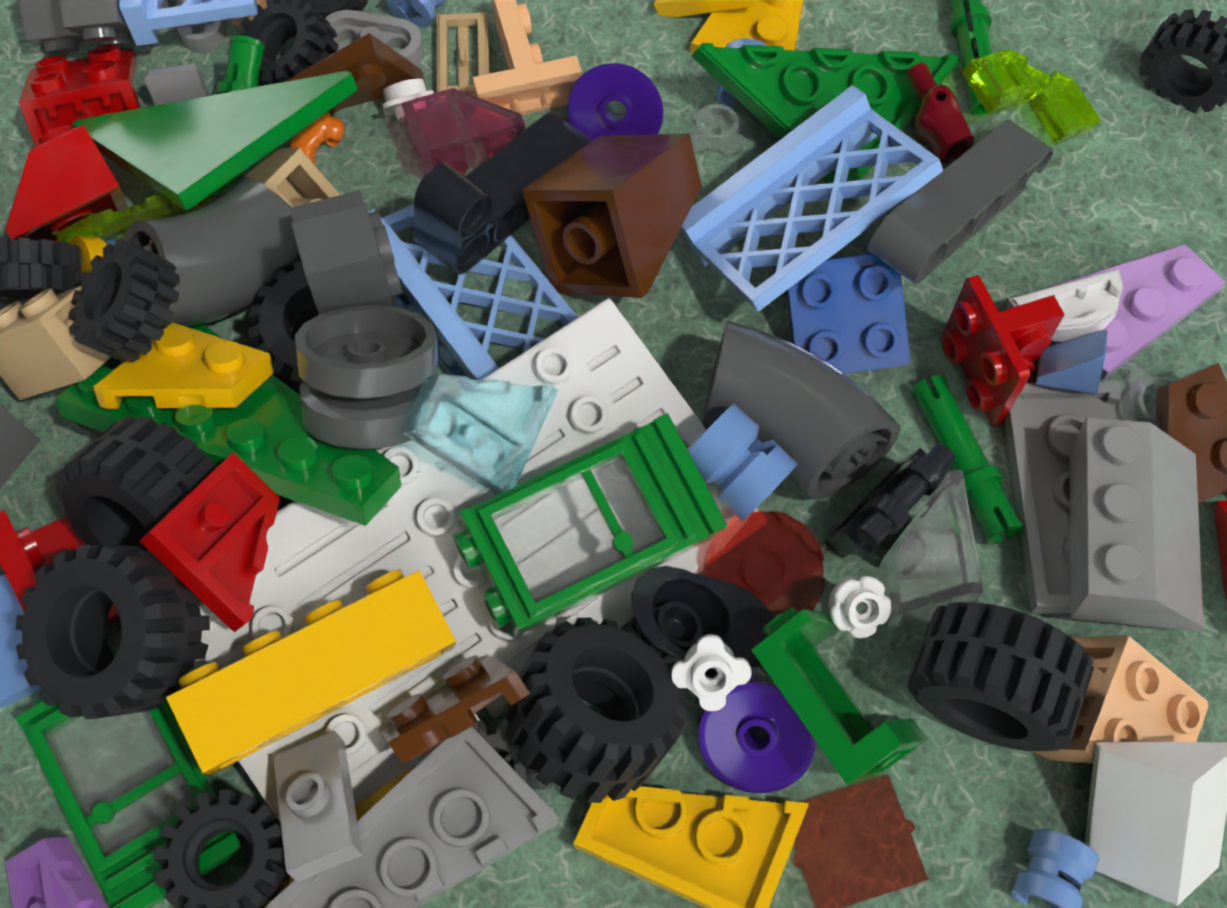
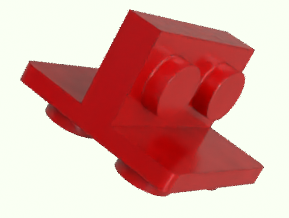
[941,275,1065,428]

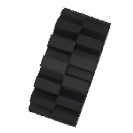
[236,0,339,86]
[1139,9,1227,113]
[0,238,81,299]
[69,239,180,362]
[153,790,290,908]

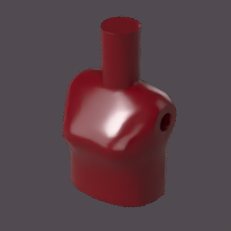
[907,62,975,164]

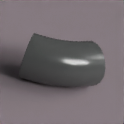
[123,177,301,330]
[701,321,901,499]

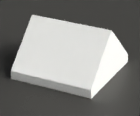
[1084,742,1227,906]

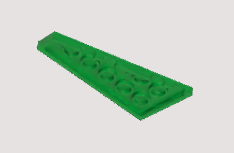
[55,324,401,526]

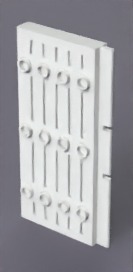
[193,298,767,820]

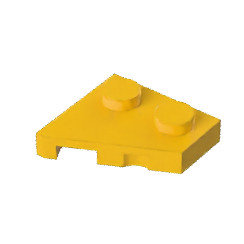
[93,323,274,409]

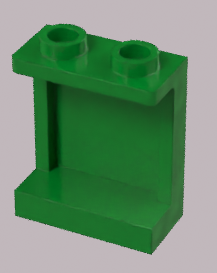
[751,608,929,785]

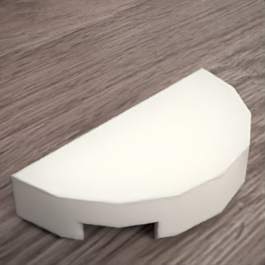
[1007,269,1123,342]

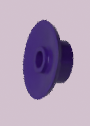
[568,63,664,140]
[698,682,817,793]

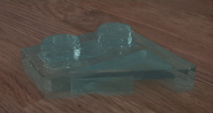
[400,374,559,495]

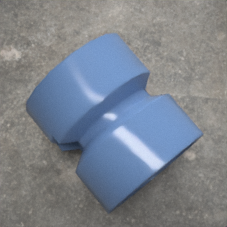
[688,403,798,521]

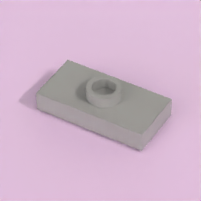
[273,730,363,883]

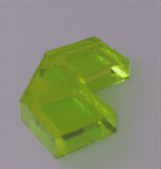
[961,49,1102,145]
[56,193,215,243]

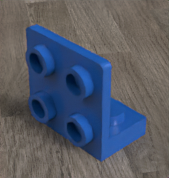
[772,252,910,374]

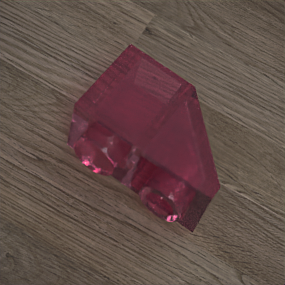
[401,88,525,176]

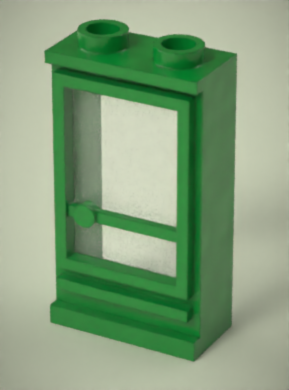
[452,413,728,638]
[15,653,251,908]

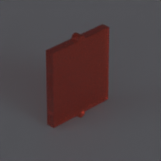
[793,775,929,908]

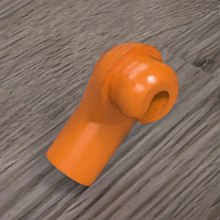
[289,112,345,165]

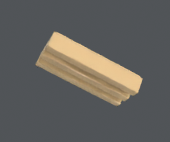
[437,12,490,105]

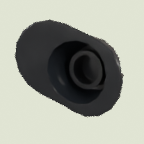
[631,566,774,668]

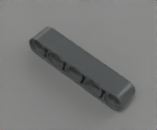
[868,119,1054,284]

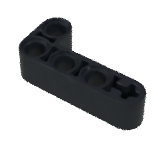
[413,112,593,275]

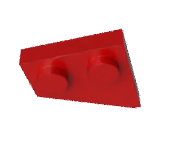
[139,452,280,632]

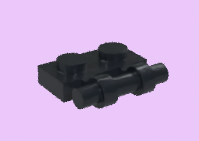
[823,444,956,558]

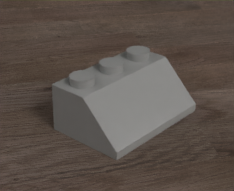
[1069,417,1204,632]

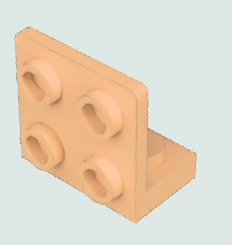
[1033,636,1208,764]

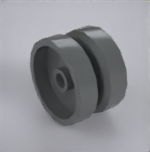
[295,305,440,449]

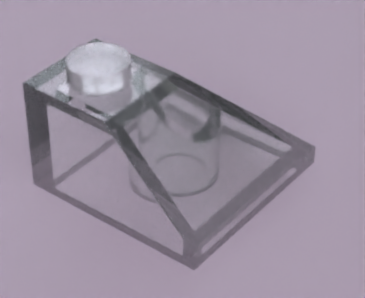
[875,470,983,634]

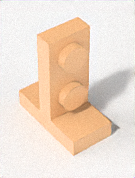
[473,0,582,124]

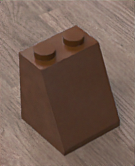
[522,133,702,298]

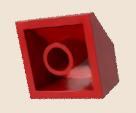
[6,124,129,242]

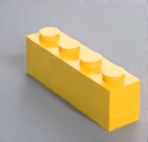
[166,569,456,775]

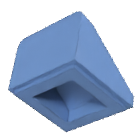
[1036,330,1108,395]

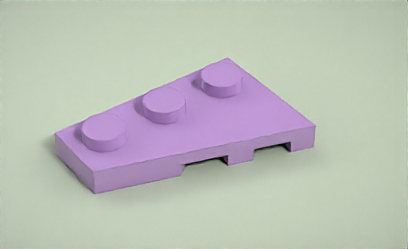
[1031,244,1226,381]

